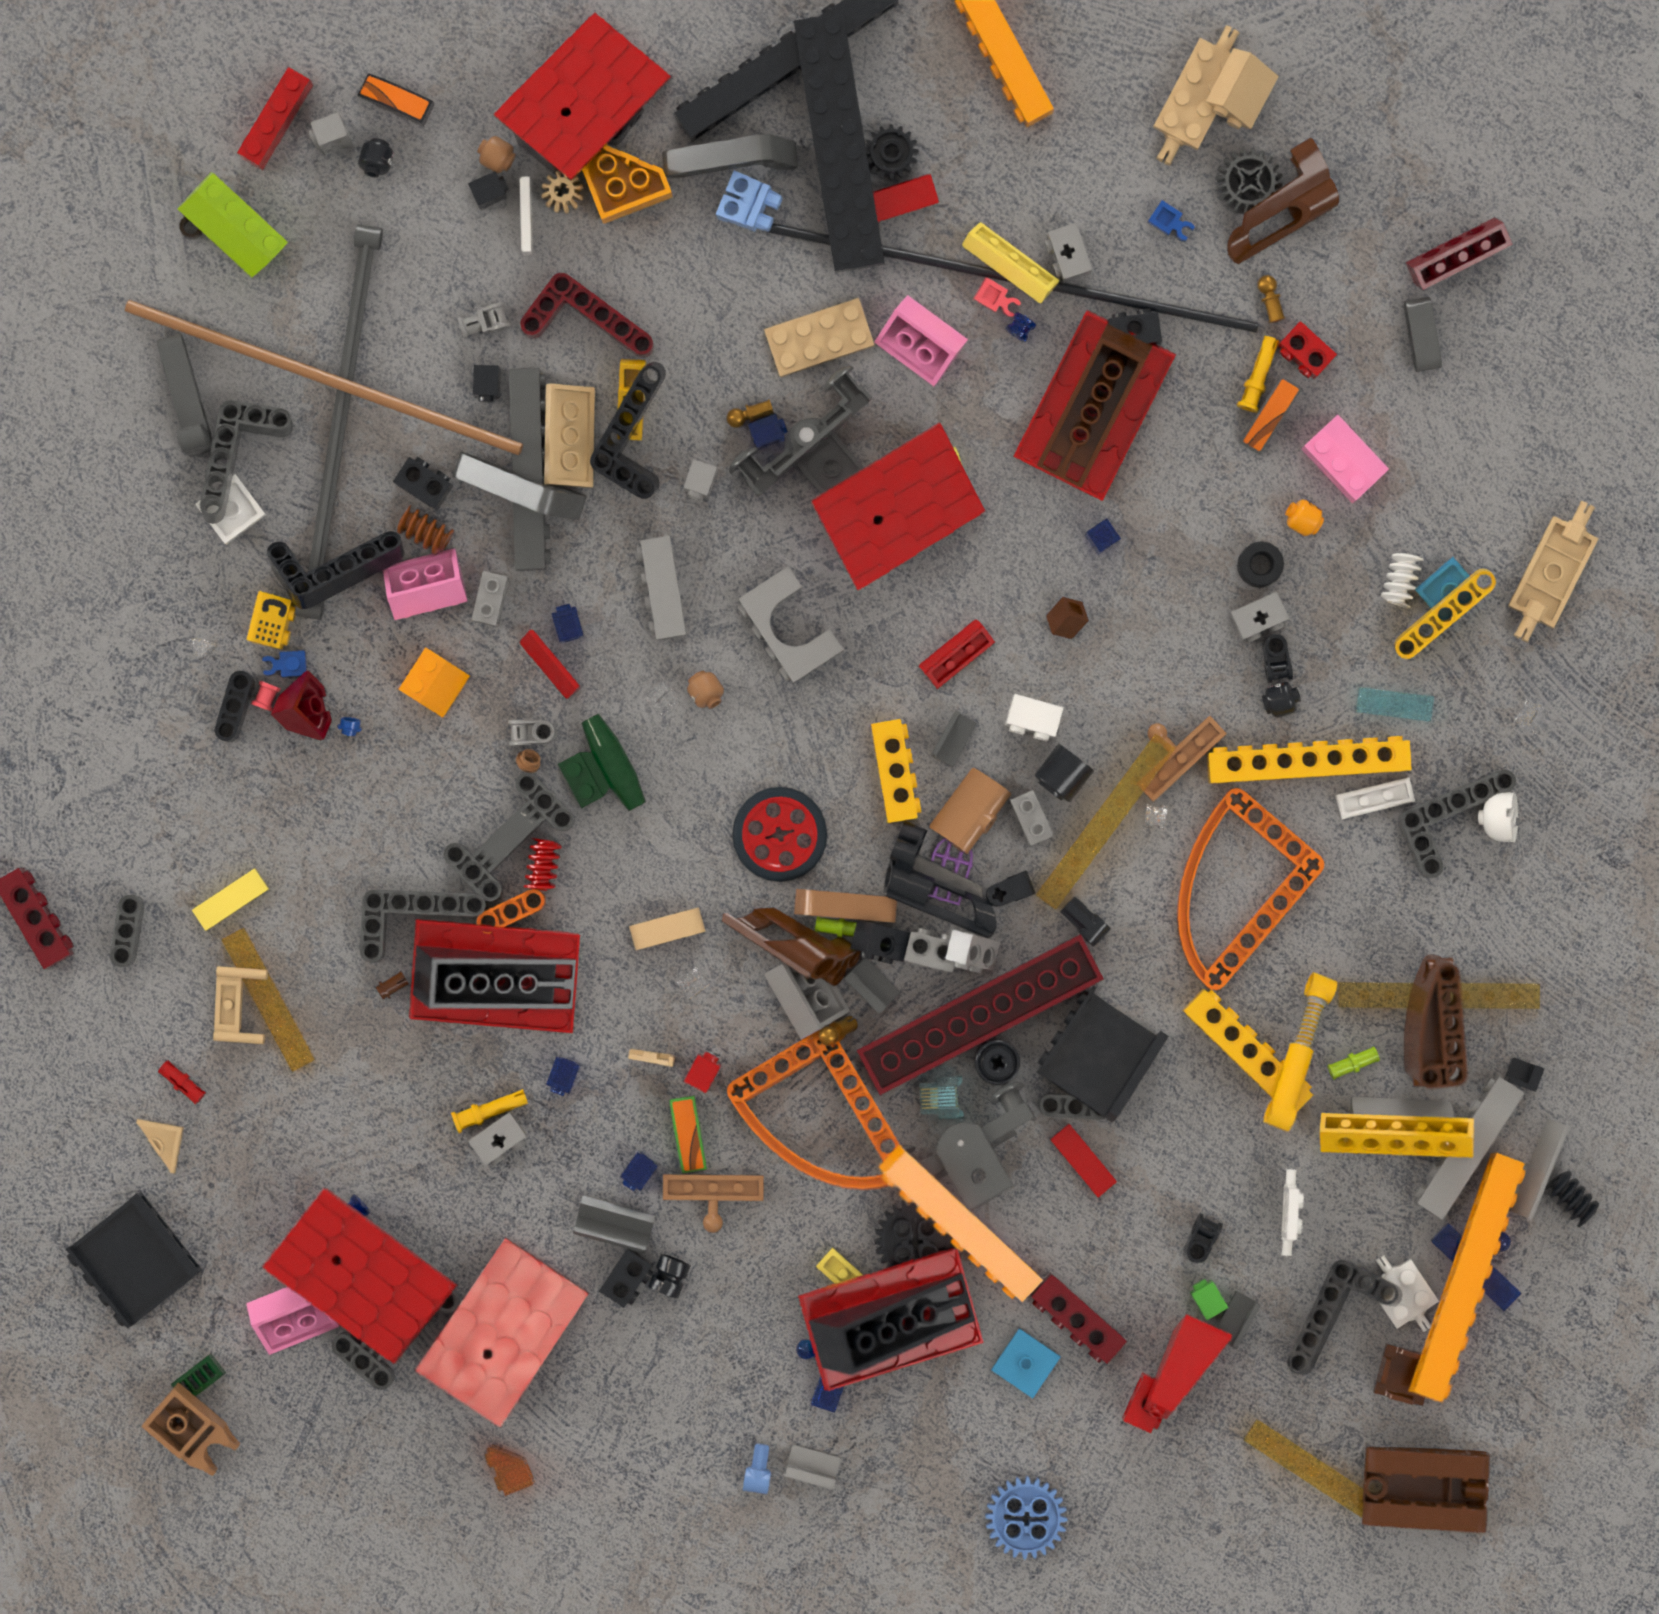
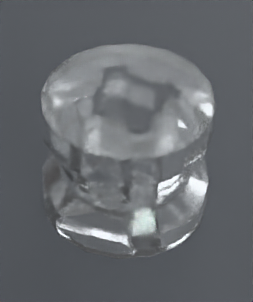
[1144,803,1167,829]

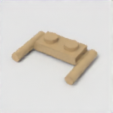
[213,966,268,1044]

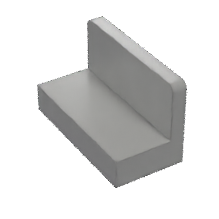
[784,1444,840,1490]

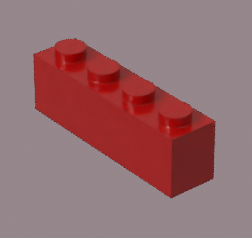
[237,67,313,171]

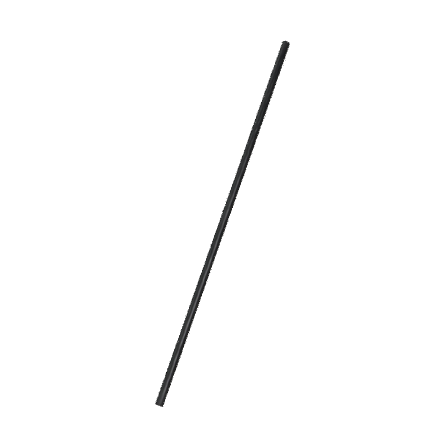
[768,223,1258,333]

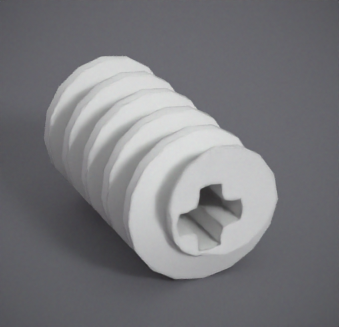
[1381,553,1424,608]

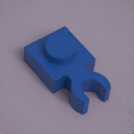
[1148,200,1195,242]
[262,650,307,678]

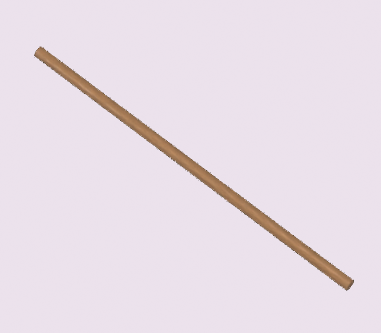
[125,300,523,456]

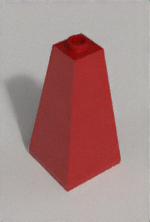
[1143,1314,1232,1419]

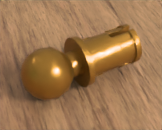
[1257,275,1285,323]
[726,399,774,428]
[819,1016,858,1046]

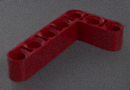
[520,273,654,358]

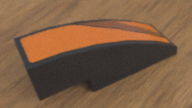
[357,73,435,127]

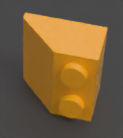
[398,647,470,718]

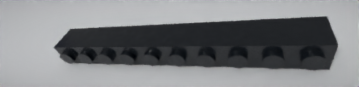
[674,0,899,142]

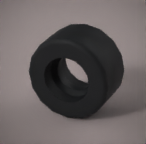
[1237,541,1284,588]

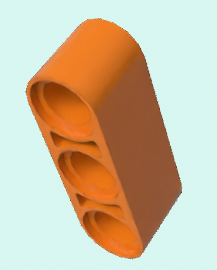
[477,889,546,934]

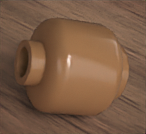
[477,136,516,173]
[687,671,724,709]

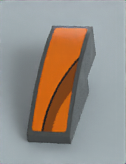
[1239,375,1303,455]

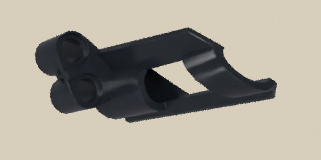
[884,821,997,938]

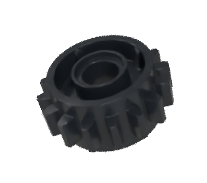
[866,124,919,181]

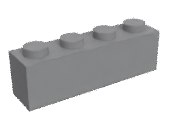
[636,536,687,641]

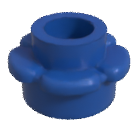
[337,717,362,736]

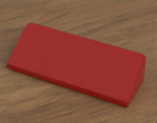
[873,174,939,222]
[919,619,995,689]
[520,630,581,699]

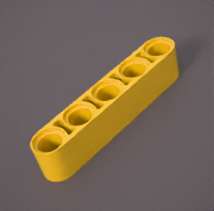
[1394,568,1496,659]

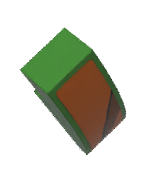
[669,1095,707,1173]

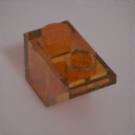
[484,1444,535,1496]

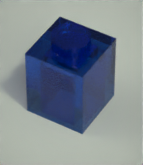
[748,414,788,450]
[1084,518,1121,555]
[551,604,585,644]
[546,1056,581,1096]
[620,1150,659,1191]

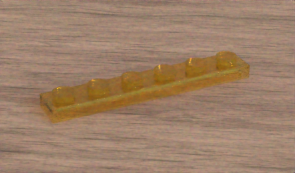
[221,928,316,1072]
[1243,1418,1363,1518]

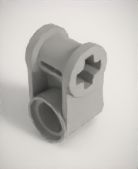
[508,720,557,746]

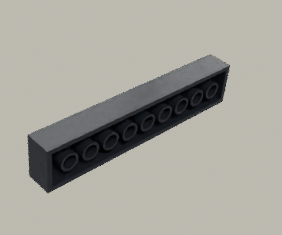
[794,12,885,273]

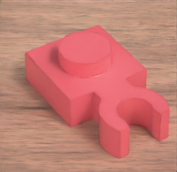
[973,277,1021,317]

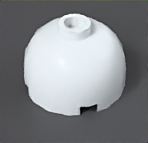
[1478,793,1518,842]

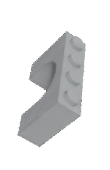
[737,566,844,684]

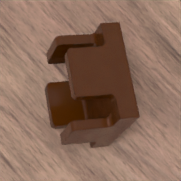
[1373,1343,1425,1406]

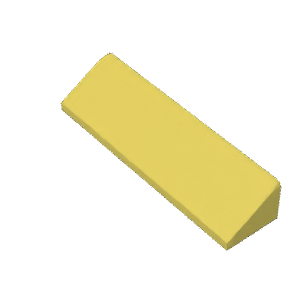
[962,222,1060,303]

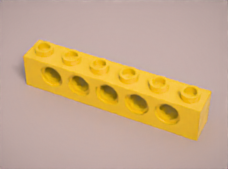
[1182,989,1313,1112]
[1319,1113,1474,1158]

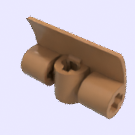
[929,768,1012,855]

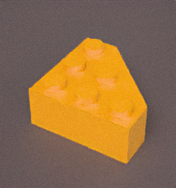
[582,144,673,224]

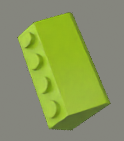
[177,172,288,278]

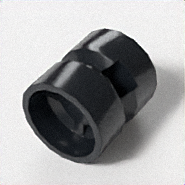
[648,1254,691,1299]

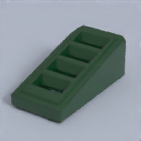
[171,1353,226,1397]

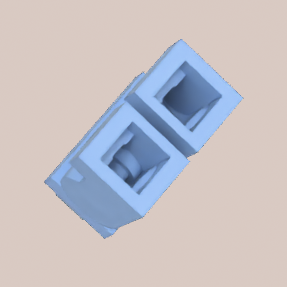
[716,170,783,232]

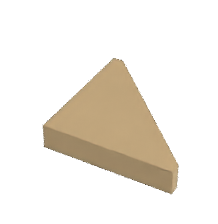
[628,1049,676,1067]
[136,1119,184,1173]

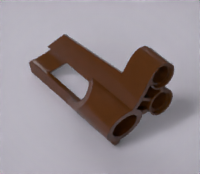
[1227,138,1339,264]
[722,908,860,986]

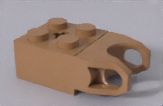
[141,1382,240,1476]

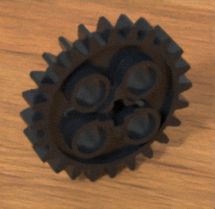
[874,1200,955,1268]

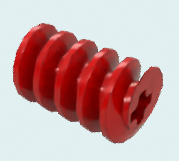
[523,838,562,891]

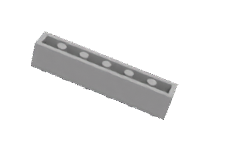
[1414,1076,1525,1220]

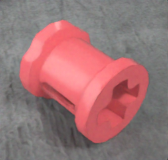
[251,681,281,712]

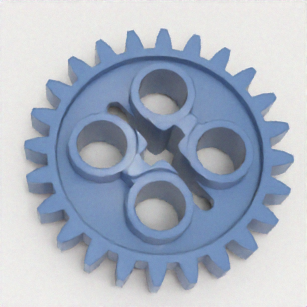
[985,1476,1067,1559]

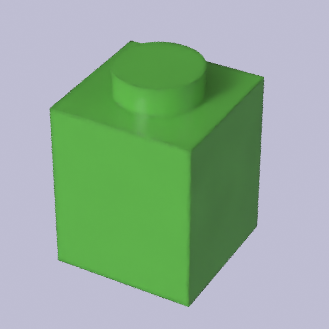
[1190,1279,1229,1320]

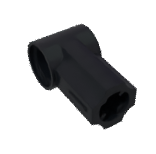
[1060,896,1111,947]

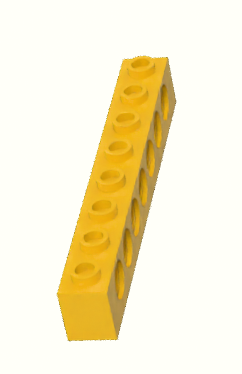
[1207,736,1412,784]

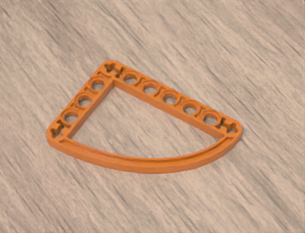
[1177,788,1324,990]
[727,1029,901,1190]

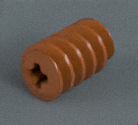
[397,505,454,555]

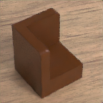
[1046,597,1089,639]

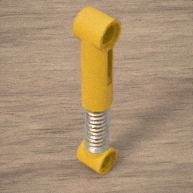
[1263,972,1338,1132]

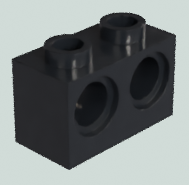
[393,456,453,511]
[599,1249,653,1308]

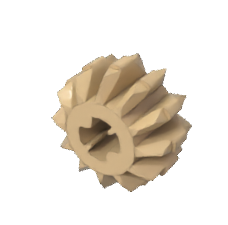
[541,171,584,213]

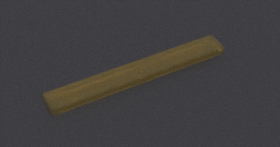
[1036,733,1176,910]
[1338,982,1540,1009]

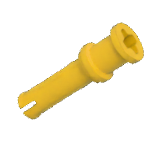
[1237,336,1279,413]
[451,1089,528,1133]

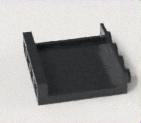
[66,1191,202,1329]

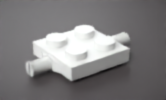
[1281,1169,1303,1256]
[1368,1255,1439,1332]

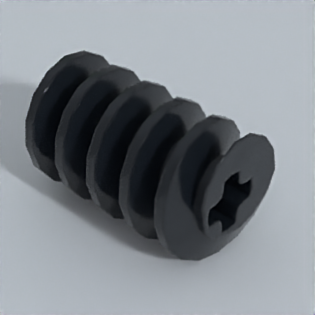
[1545,1171,1599,1227]

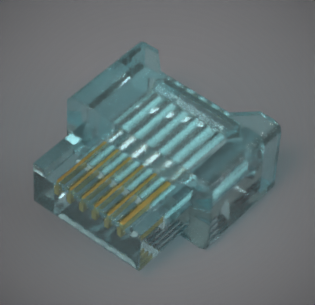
[919,1075,964,1120]

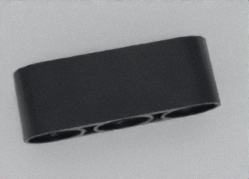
[214,671,255,742]

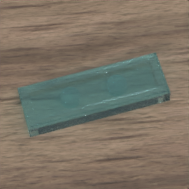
[1356,687,1434,722]

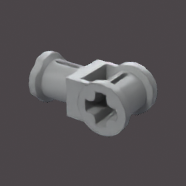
[458,302,511,339]

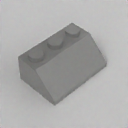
[764,963,850,1039]

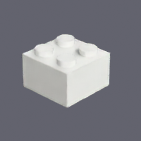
[1005,694,1063,742]

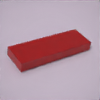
[1050,1123,1117,1198]

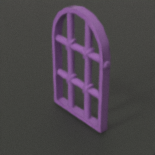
[928,838,973,905]

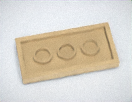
[764,298,875,378]
[544,384,595,488]

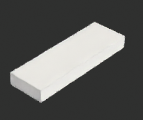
[520,177,533,256]
[1335,777,1415,820]

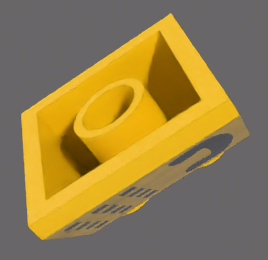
[246,591,296,650]

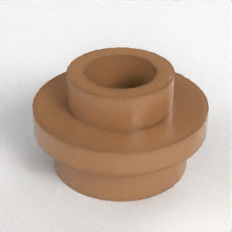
[516,749,540,773]

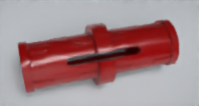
[158,1060,206,1105]

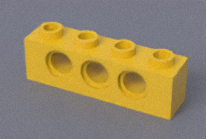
[871,719,922,823]

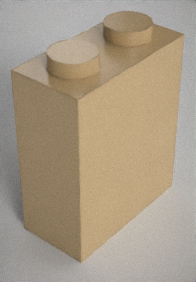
[1206,48,1279,129]

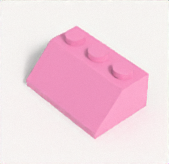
[874,295,968,386]
[1301,415,1389,503]
[383,548,468,620]
[246,1287,339,1355]

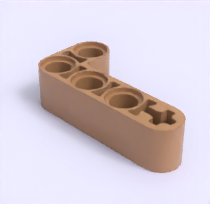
[794,889,897,923]

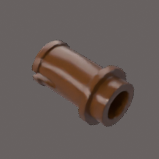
[376,971,409,1000]

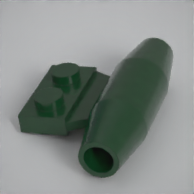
[558,714,646,811]

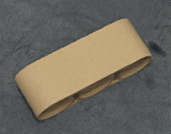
[629,907,706,951]

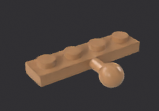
[1136,716,1227,802]
[663,1174,764,1233]

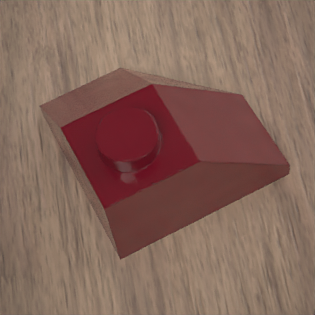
[271,670,332,741]

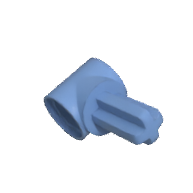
[743,1444,771,1494]

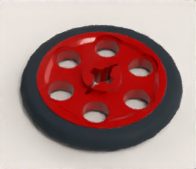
[732,787,827,882]

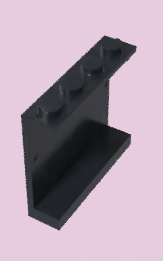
[1037,986,1169,1123]

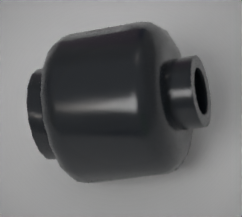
[358,138,394,178]
[1262,682,1301,718]

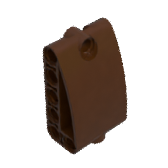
[1404,954,1468,1089]
[1362,1447,1490,1533]

